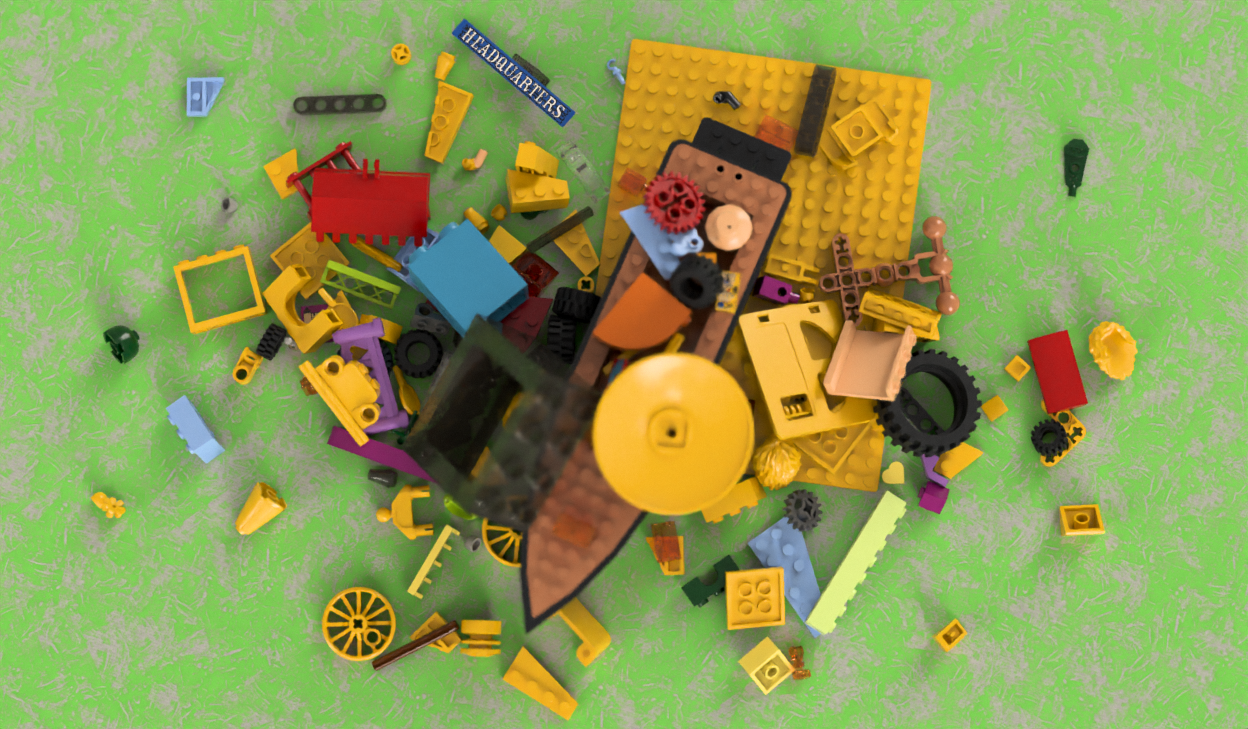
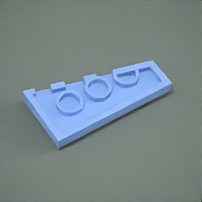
[620,204,680,280]

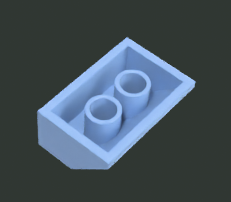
[386,228,440,292]

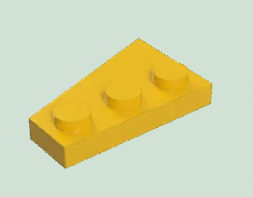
[548,209,600,276]

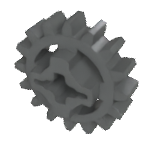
[783,489,823,532]

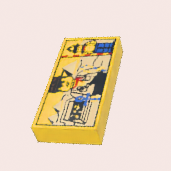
[716,271,741,313]

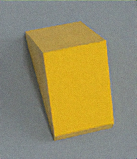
[932,618,968,652]

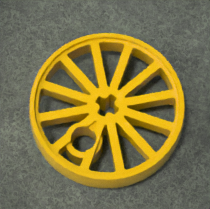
[482,494,527,567]
[322,587,396,661]

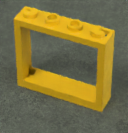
[173,245,268,335]

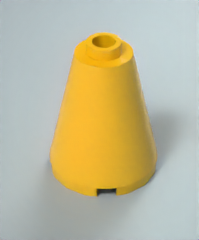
[235,482,287,535]

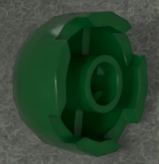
[103,325,140,364]

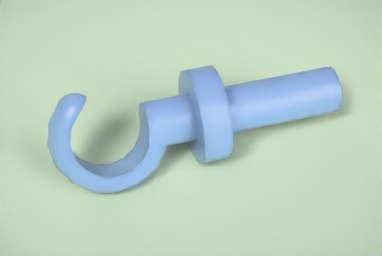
[607,59,626,85]

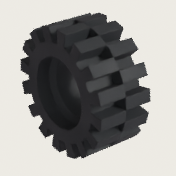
[256,323,287,361]
[1031,419,1068,457]

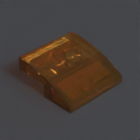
[754,114,800,152]

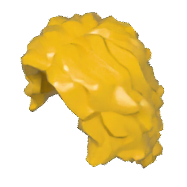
[1089,321,1138,380]
[752,433,802,491]

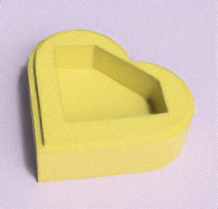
[881,461,904,484]

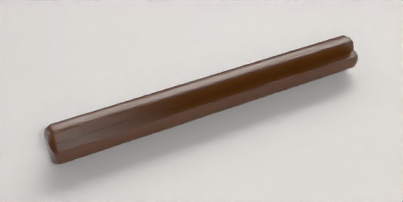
[372,620,459,671]

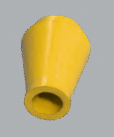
[434,51,456,81]
[463,207,490,235]

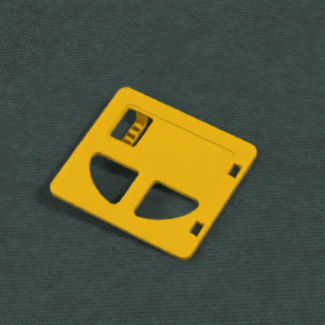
[737,299,876,439]

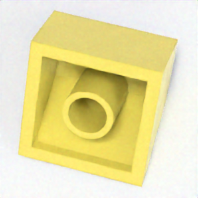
[738,636,795,695]

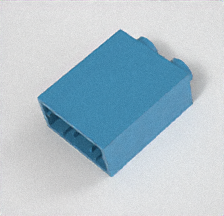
[408,219,529,344]

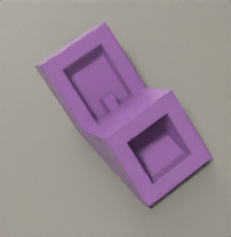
[920,454,949,487]

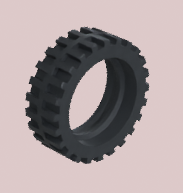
[873,349,982,457]

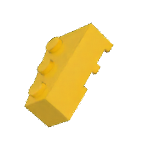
[515,141,559,179]
[506,169,570,213]
[701,477,767,524]

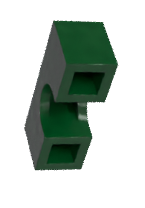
[681,555,740,608]

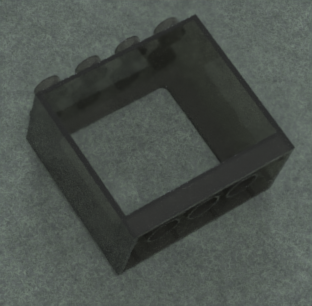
[402,313,603,534]

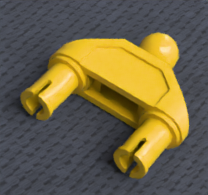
[376,484,434,540]

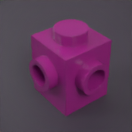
[917,481,950,514]

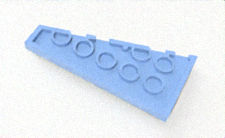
[747,517,821,638]

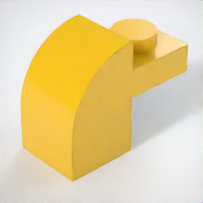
[358,314,403,344]

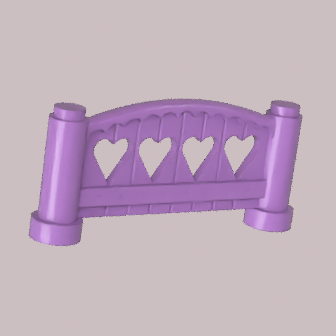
[332,317,410,436]

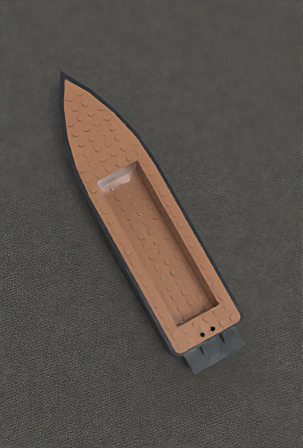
[520,117,792,635]

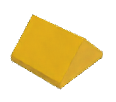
[1059,504,1105,536]

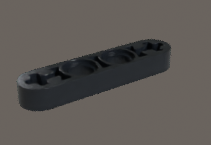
[900,387,944,435]

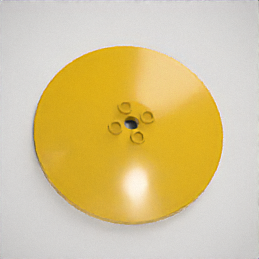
[593,353,754,515]

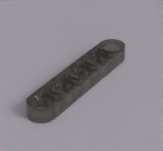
[293,94,387,115]

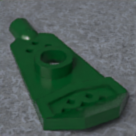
[1064,139,1089,197]

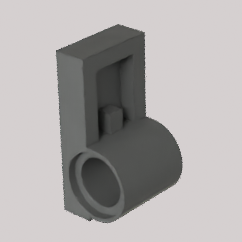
[410,303,451,335]

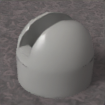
[221,197,238,213]
[464,535,481,552]

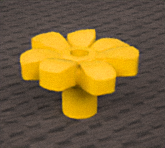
[101,497,126,518]

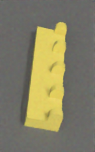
[407,524,461,599]

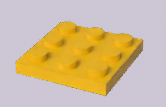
[269,222,351,300]
[725,567,785,630]

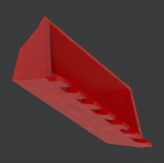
[311,159,430,247]

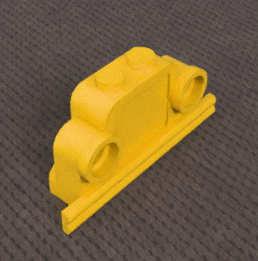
[298,355,381,446]

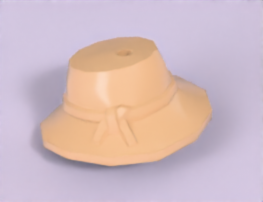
[705,204,752,251]

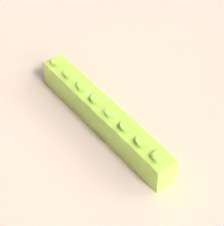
[804,491,907,635]

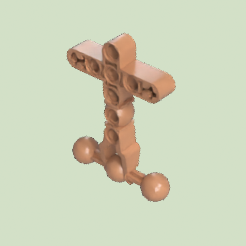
[818,216,960,327]

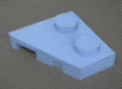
[187,77,225,117]

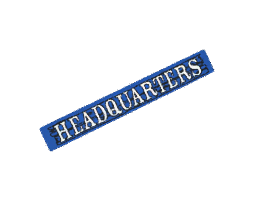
[452,19,575,127]

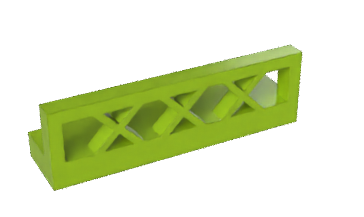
[320,260,401,310]

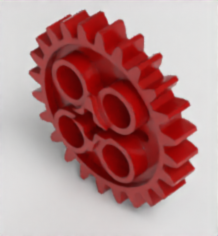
[643,171,705,235]

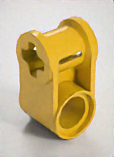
[232,347,264,385]

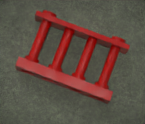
[286,141,361,222]

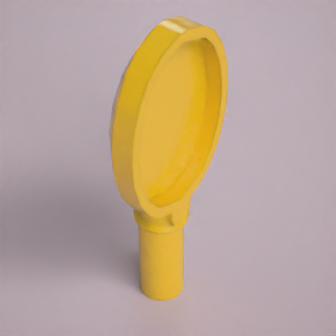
[318,288,359,330]
[393,365,421,415]

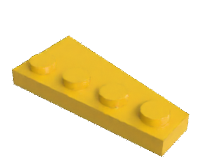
[424,80,474,164]
[503,646,579,720]

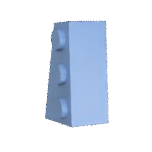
[166,395,225,464]

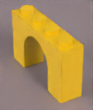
[262,264,343,354]

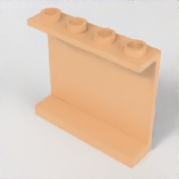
[823,320,916,401]

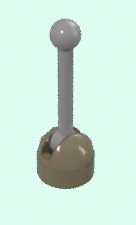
[284,336,299,351]

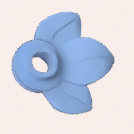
[668,227,703,256]

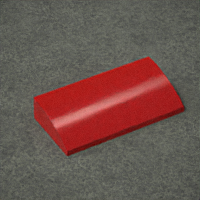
[1027,330,1088,414]

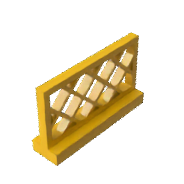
[858,287,942,338]

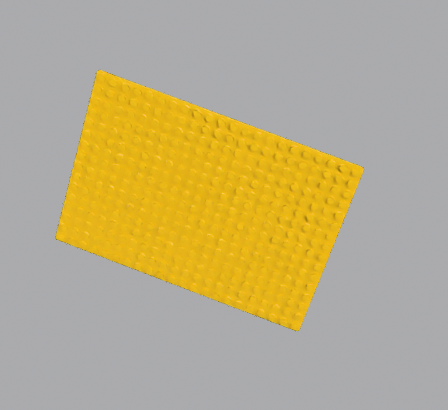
[595,39,932,492]

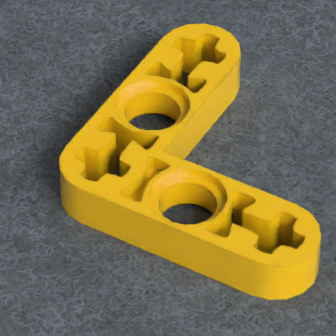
[1040,399,1086,467]

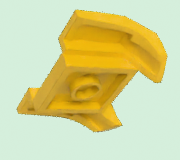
[814,96,899,170]

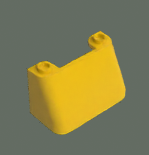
[549,598,611,667]

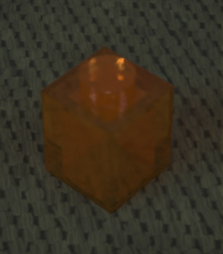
[618,167,648,198]

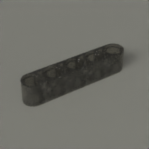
[794,65,837,157]

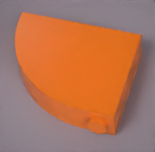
[592,272,692,351]

